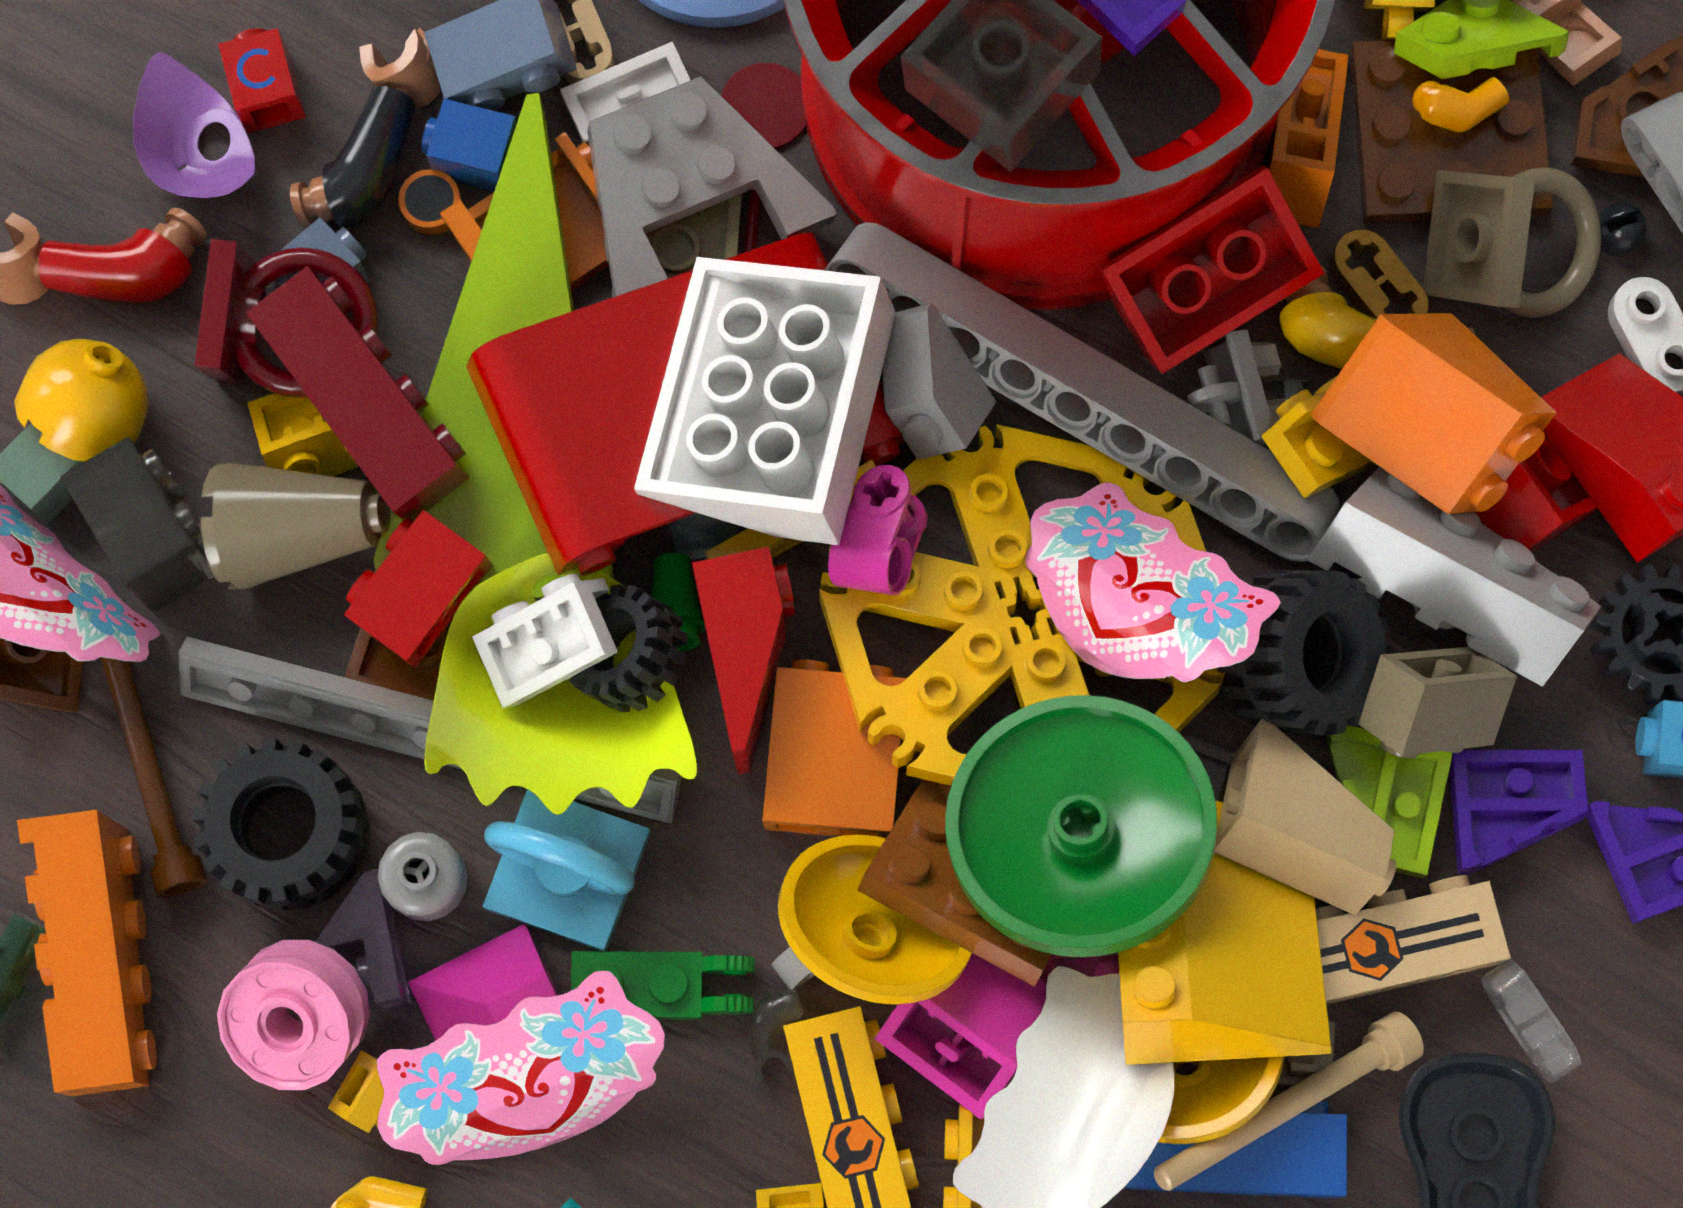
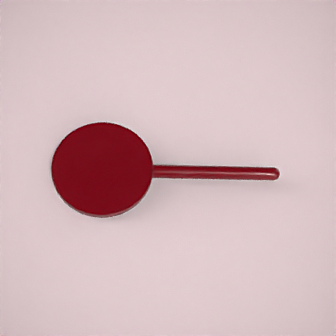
[721,63,806,253]

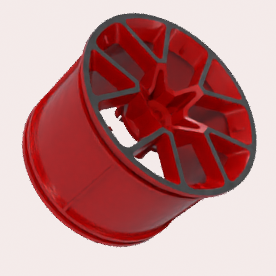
[783,0,1335,310]

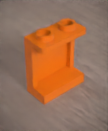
[440,132,609,291]
[762,660,906,838]

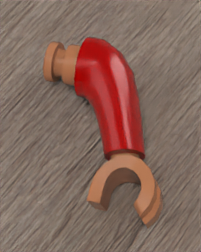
[0,208,207,305]

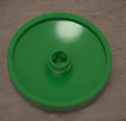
[945,695,1217,957]

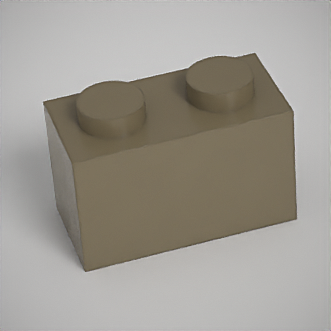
[1358,647,1517,758]

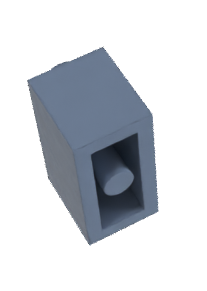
[424,0,577,111]

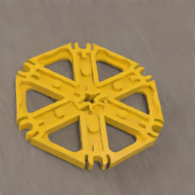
[819,424,1225,786]

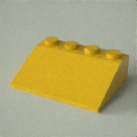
[1118,801,1331,1065]

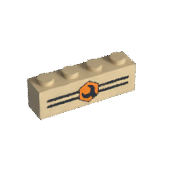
[1316,875,1511,1005]

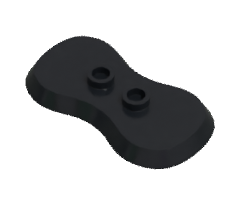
[1399,1053,1555,1208]

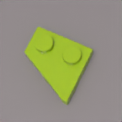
[1394,0,1569,79]
[1325,726,1452,879]

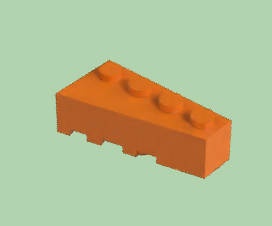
[17,810,157,1096]

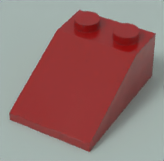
[1541,353,1683,563]
[692,546,795,775]

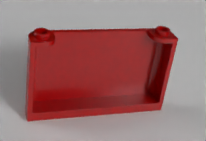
[466,232,904,576]

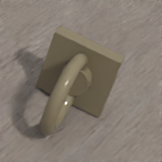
[1423,167,1602,318]

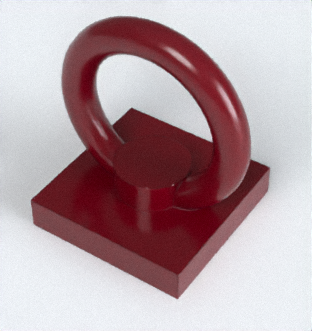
[194,239,378,398]

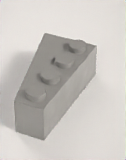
[1308,467,1601,687]

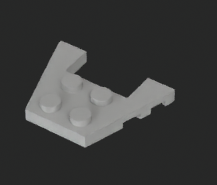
[587,76,837,298]

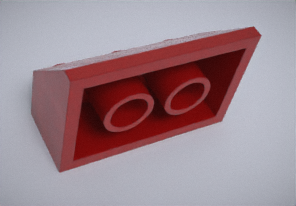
[1099,165,1325,374]

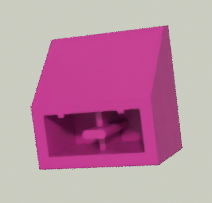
[874,953,1047,1120]

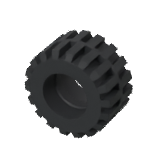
[1217,570,1391,735]
[192,738,369,911]

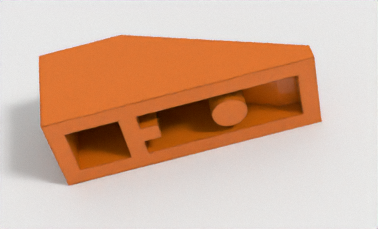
[1265,49,1349,228]

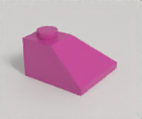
[408,923,560,1041]

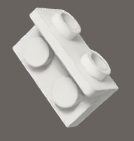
[472,573,618,708]

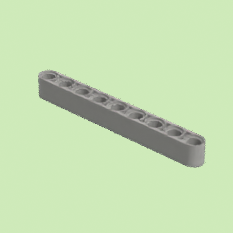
[825,223,1340,562]

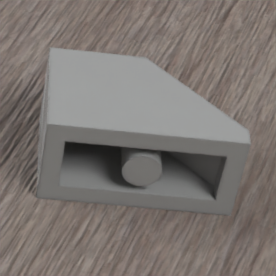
[882,302,996,460]

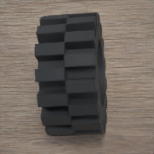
[569,584,688,712]

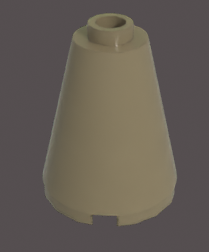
[201,462,390,590]

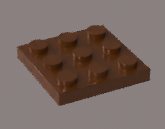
[1349,40,1553,224]

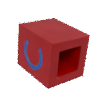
[218,28,307,134]

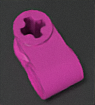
[828,465,928,595]

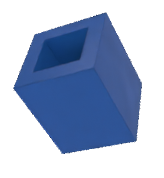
[422,99,517,192]

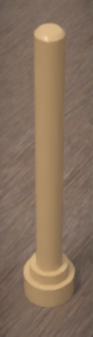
[1154,1011,1424,1191]

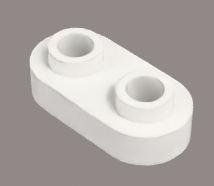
[1608,277,1683,396]

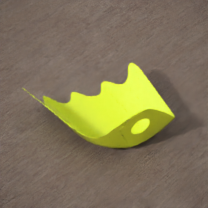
[424,553,697,815]

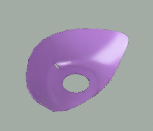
[133,52,255,198]

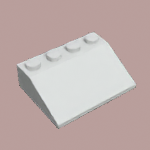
[634,257,896,545]

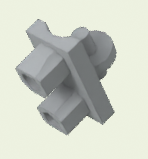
[1186,330,1287,446]

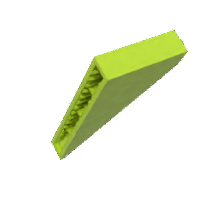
[374,93,614,601]

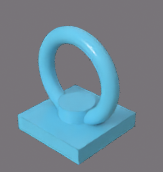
[482,789,651,951]

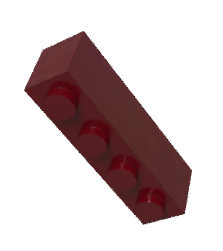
[245,266,470,521]

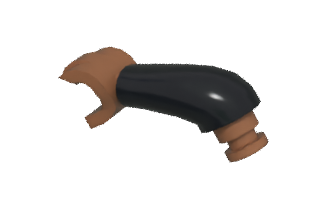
[290,27,441,228]

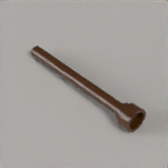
[101,657,208,898]

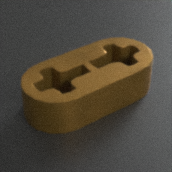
[1330,230,1429,320]

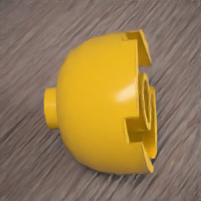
[14,339,149,464]

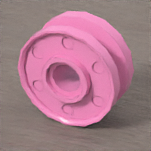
[217,940,370,1090]

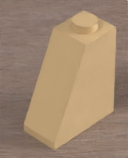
[1215,719,1396,915]

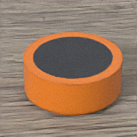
[398,169,463,235]

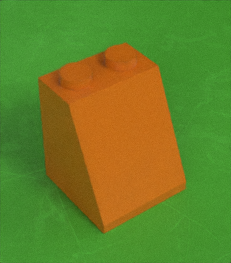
[1310,313,1557,514]

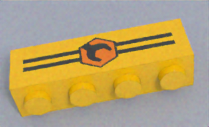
[783,1006,919,1208]

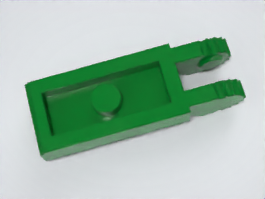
[571,951,754,1020]

